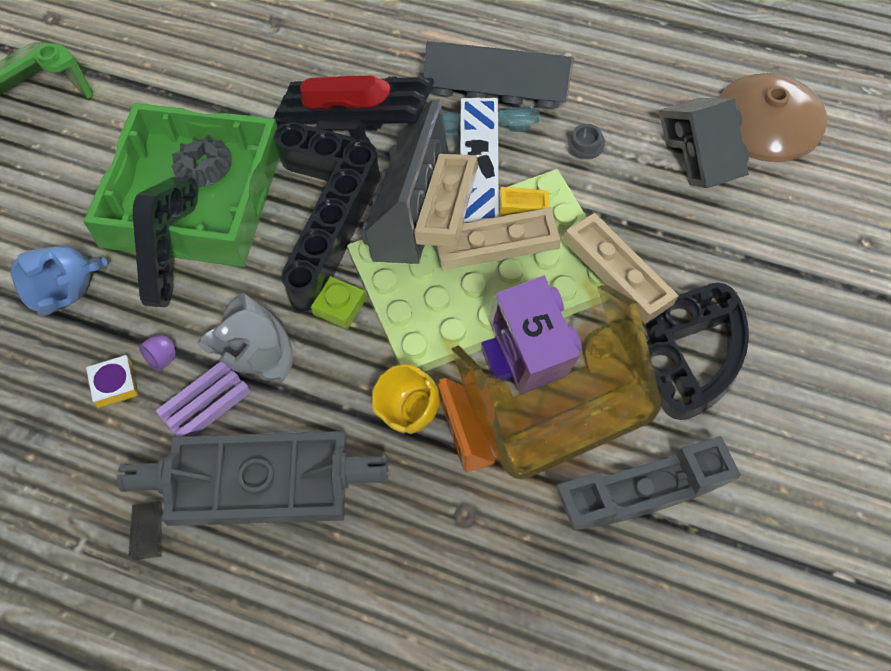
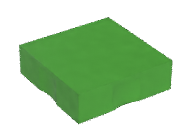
[83,103,280,267]

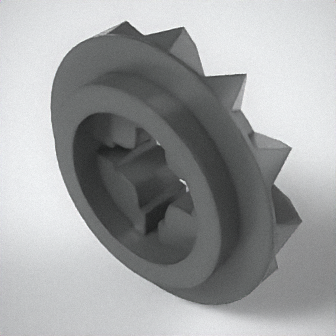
[171,135,232,187]

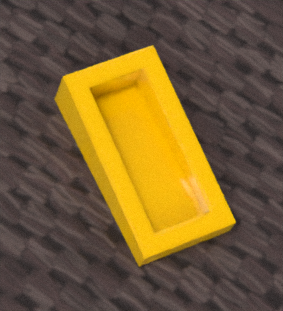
[499,187,550,216]

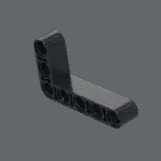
[274,122,380,311]

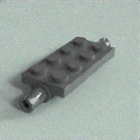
[117,431,388,526]

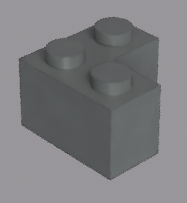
[659,98,749,188]

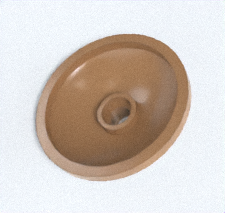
[719,73,827,162]

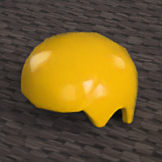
[371,364,441,434]

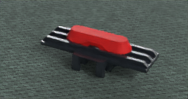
[273,75,434,143]

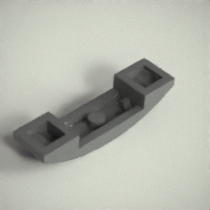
[556,436,741,530]

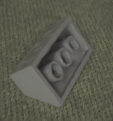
[423,41,574,108]
[362,99,449,264]

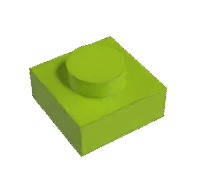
[311,276,367,330]

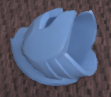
[11,247,108,317]

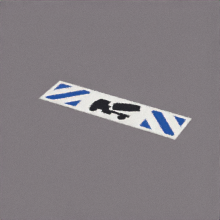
[460,98,499,222]

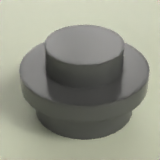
[568,124,605,159]

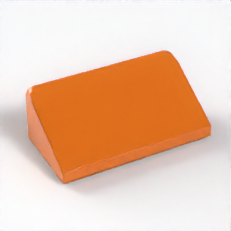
[438,378,495,473]

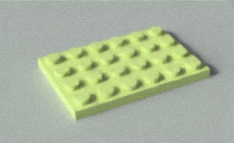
[347,169,618,372]

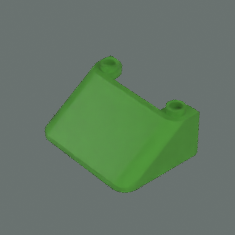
[0,42,94,99]

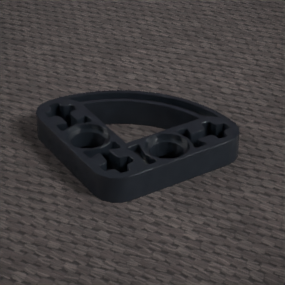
[624,282,749,420]

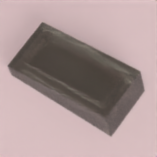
[128,501,162,561]

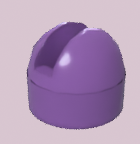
[139,336,175,372]

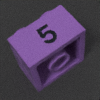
[488,275,582,395]

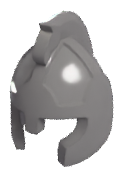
[198,293,293,383]

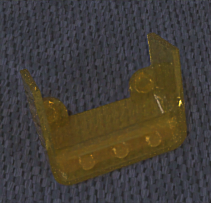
[451,284,661,479]

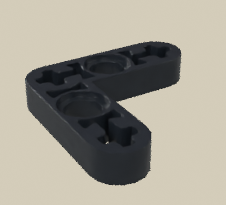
[133,177,198,307]

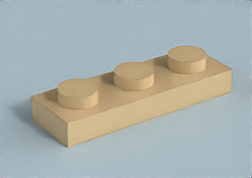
[414,154,478,247]
[436,207,561,271]
[562,213,679,324]

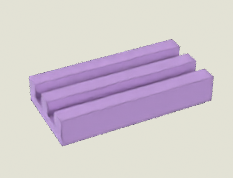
[156,361,251,437]

